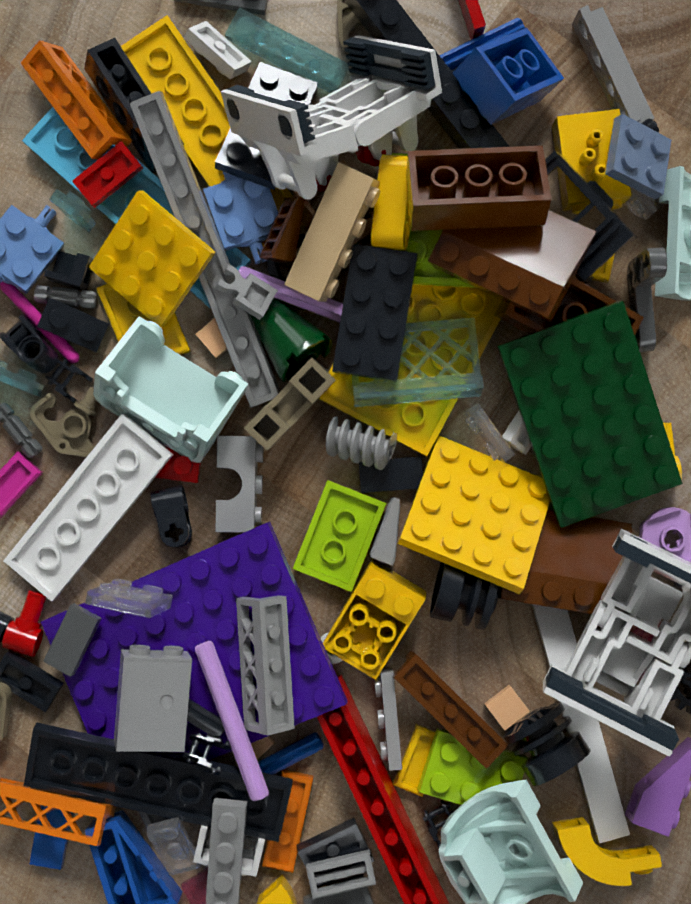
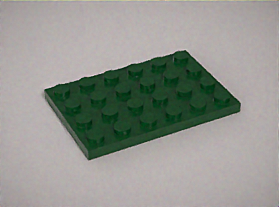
[497,301,683,528]

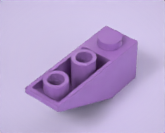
[625,737,691,837]

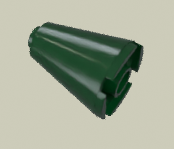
[250,298,332,382]

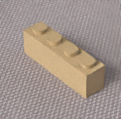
[284,162,380,302]

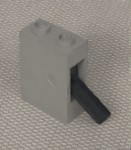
[114,645,225,752]

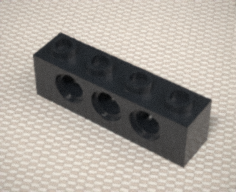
[84,38,184,173]

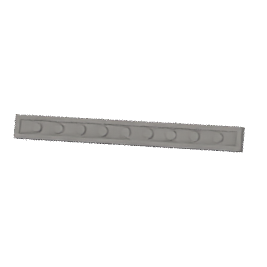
[130,91,280,407]

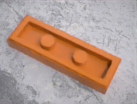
[262,769,314,873]

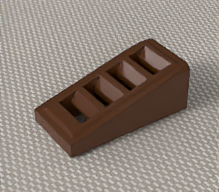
[260,196,305,263]

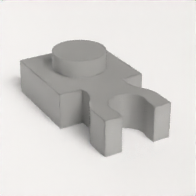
[214,264,278,320]

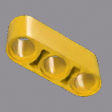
[371,154,410,250]

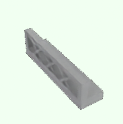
[572,5,655,123]
[236,595,295,736]

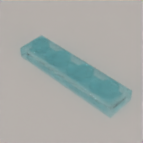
[225,7,349,93]

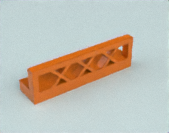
[21,40,133,160]
[0,777,116,846]

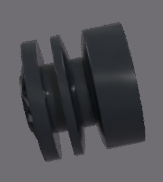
[430,562,500,630]
[503,702,591,786]

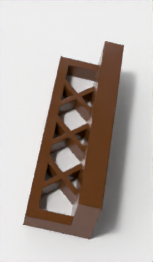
[392,650,509,769]

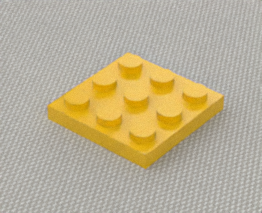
[89,190,216,327]

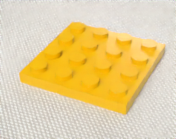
[397,435,550,594]

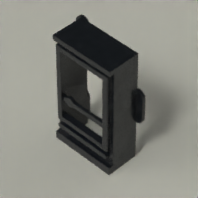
[545,150,638,284]

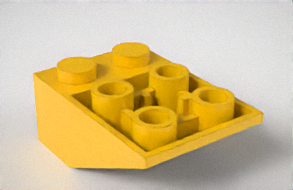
[323,559,426,680]

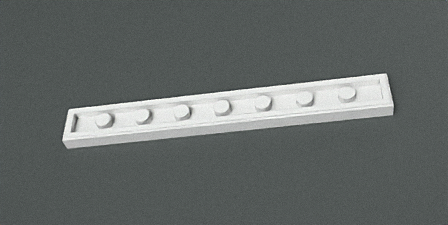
[532,604,630,843]

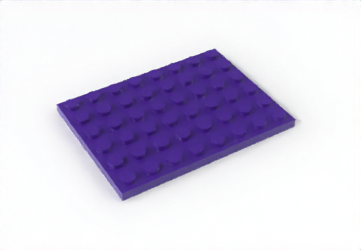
[41,522,348,760]

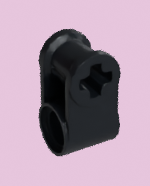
[0,314,58,374]
[151,485,192,547]

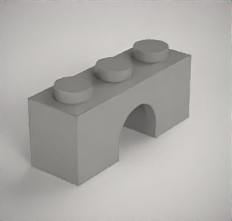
[215,436,263,532]

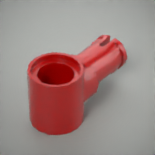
[2,590,46,657]

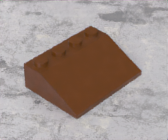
[428,210,597,323]
[498,509,632,614]

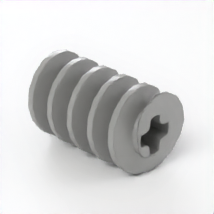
[326,416,397,470]

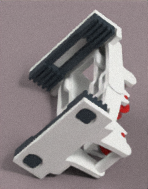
[220,35,442,199]
[543,529,691,757]

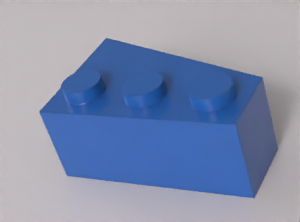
[85,810,183,904]

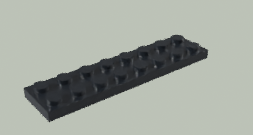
[23,722,293,842]

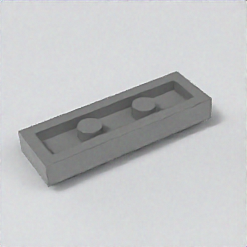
[374,668,402,771]

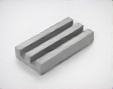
[306,849,376,899]

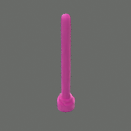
[0,281,80,363]

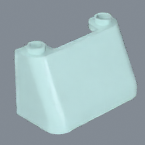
[93,316,248,463]

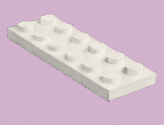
[4,414,174,601]

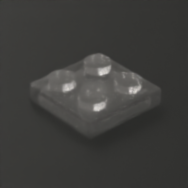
[85,579,173,618]

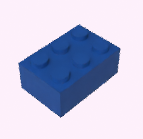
[453,28,564,125]

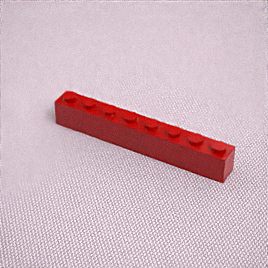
[317,675,449,904]

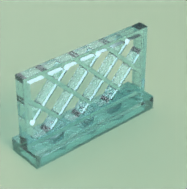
[352,318,484,407]

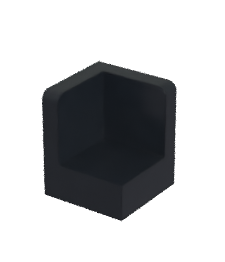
[44,251,93,291]

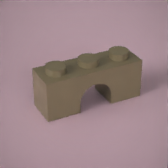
[244,357,336,451]

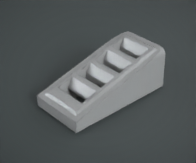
[369,497,400,566]

